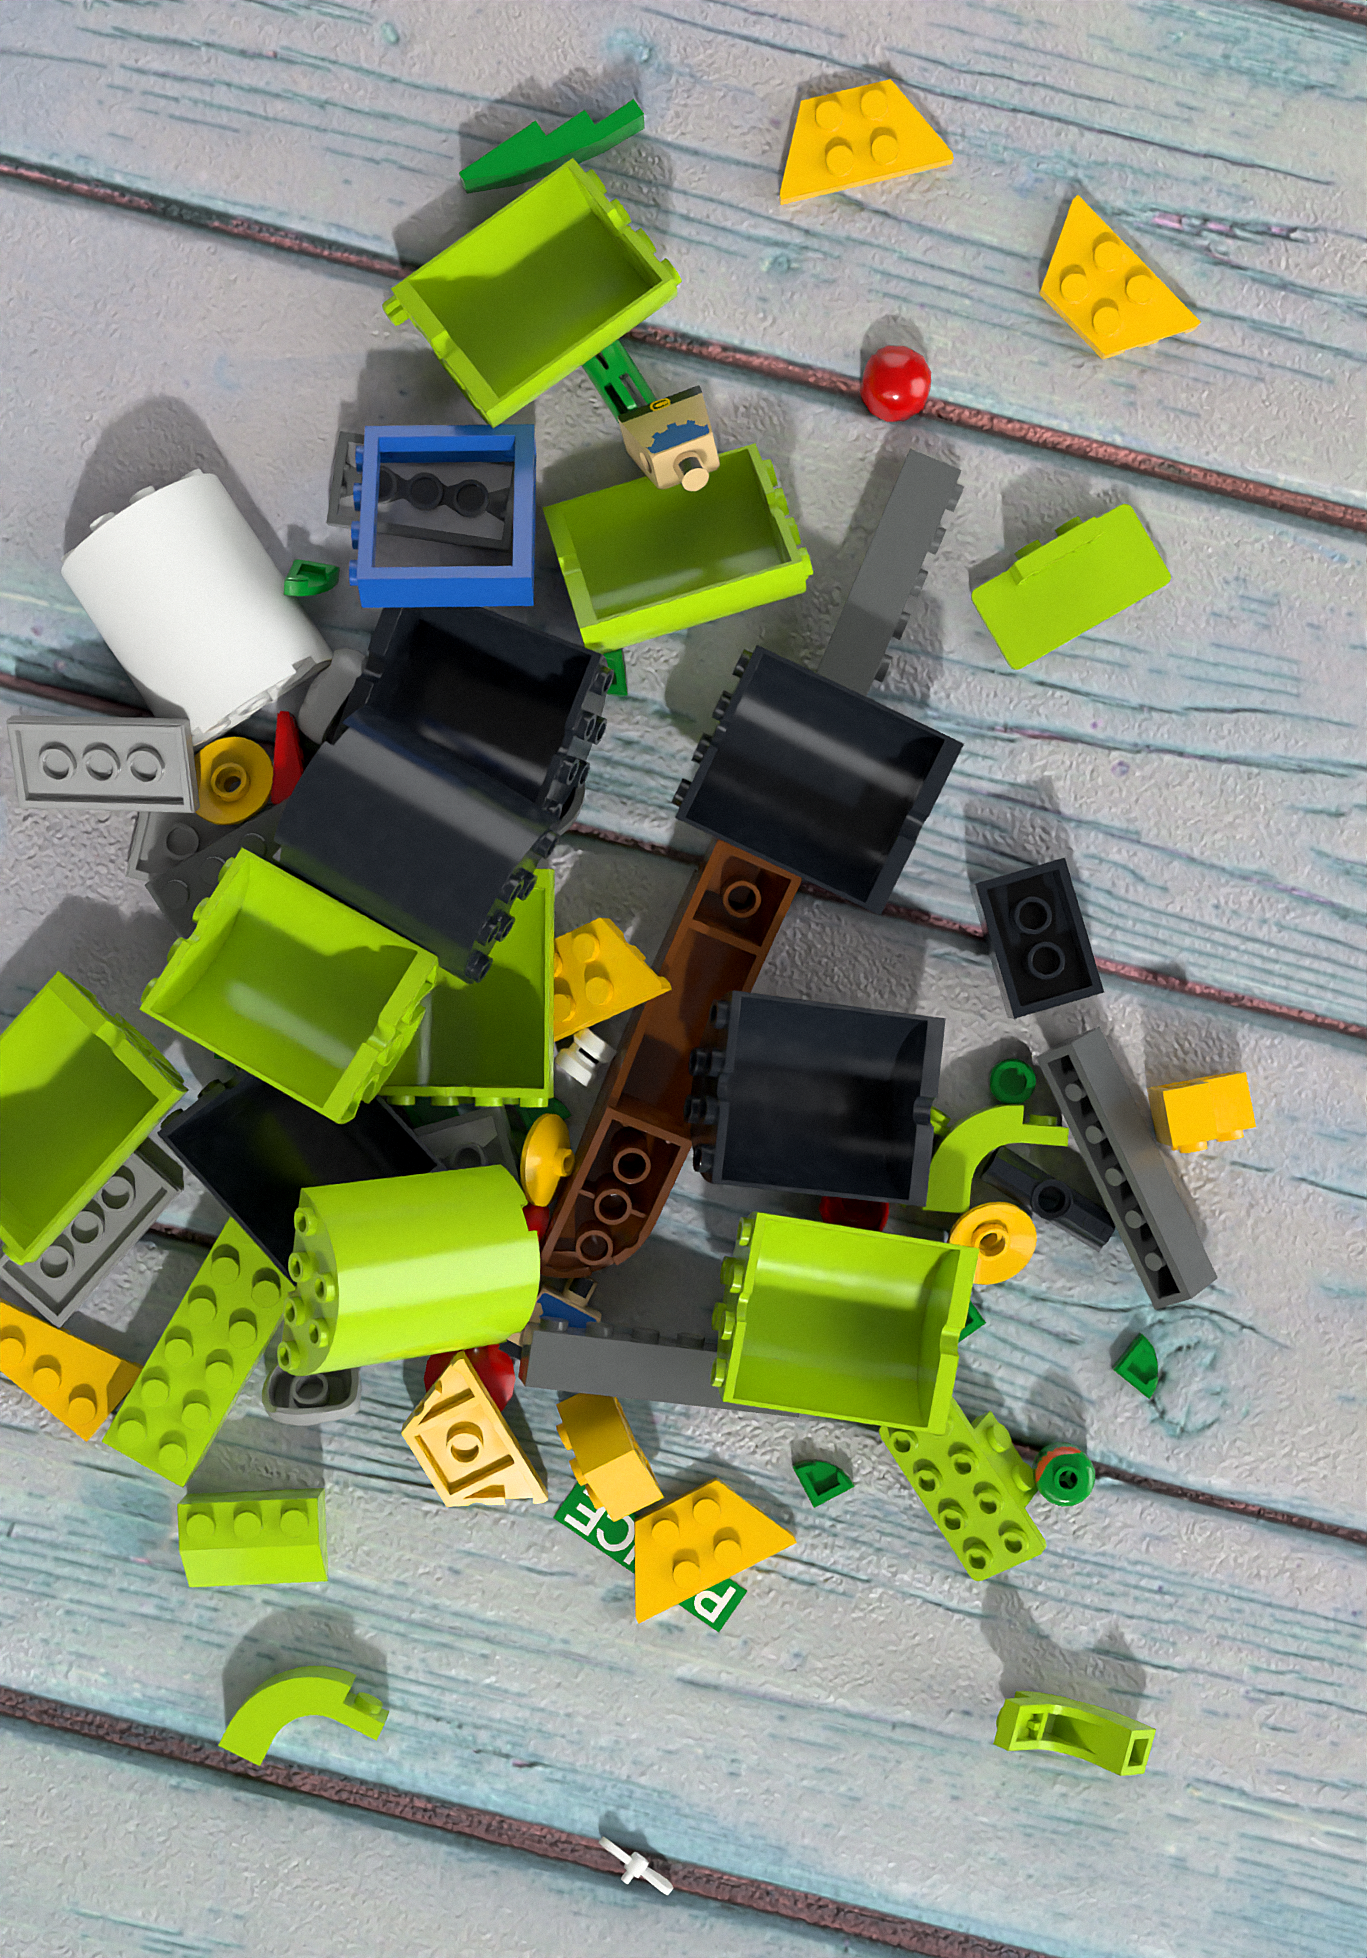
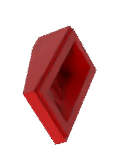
[271,711,306,805]

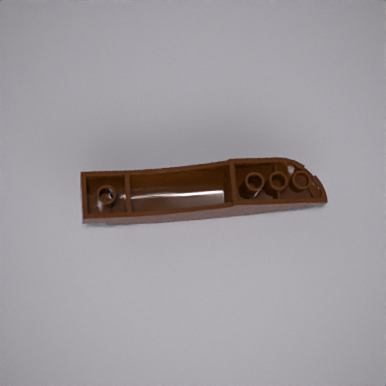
[539,836,803,1278]

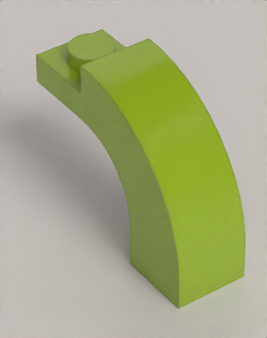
[919,1104,1069,1213]
[218,1666,389,1766]
[993,1691,1156,1776]

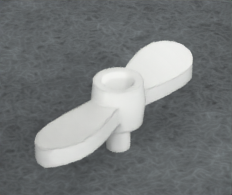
[599,1836,673,1895]

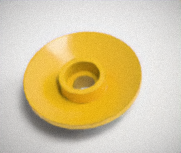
[194,737,273,825]
[520,1113,575,1207]
[947,1202,1037,1285]

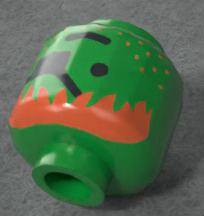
[1032,1442,1095,1507]

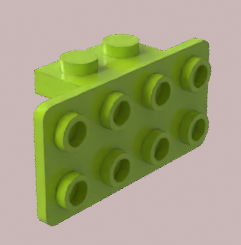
[971,504,1171,670]
[879,1396,1047,1581]

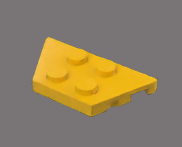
[779,79,954,205]
[1039,195,1201,360]
[554,917,672,1042]
[401,1351,548,1507]
[635,1477,797,1624]

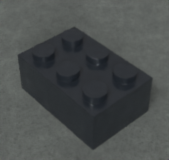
[969,858,1104,1019]

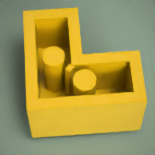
[1147,1071,1256,1153]
[556,1393,664,1522]

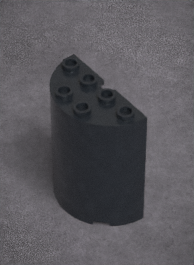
[331,607,614,817]
[671,645,964,915]
[272,705,562,984]
[683,990,946,1207]
[157,1065,449,1288]

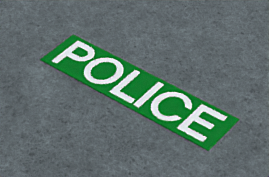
[553,1482,748,1632]

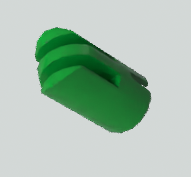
[581,339,658,424]

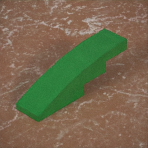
[459,99,645,194]

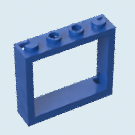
[349,424,537,608]

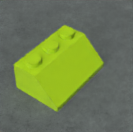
[177,1488,329,1587]

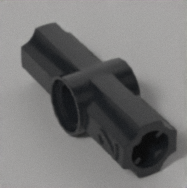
[979,1145,1116,1252]

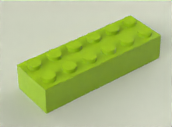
[101,1216,296,1488]

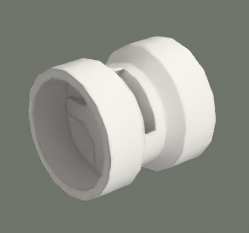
[554,1028,617,1088]

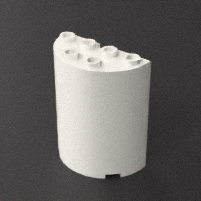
[61,469,333,755]

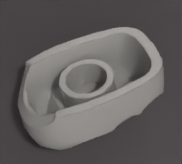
[298,648,368,746]
[262,1360,362,1426]

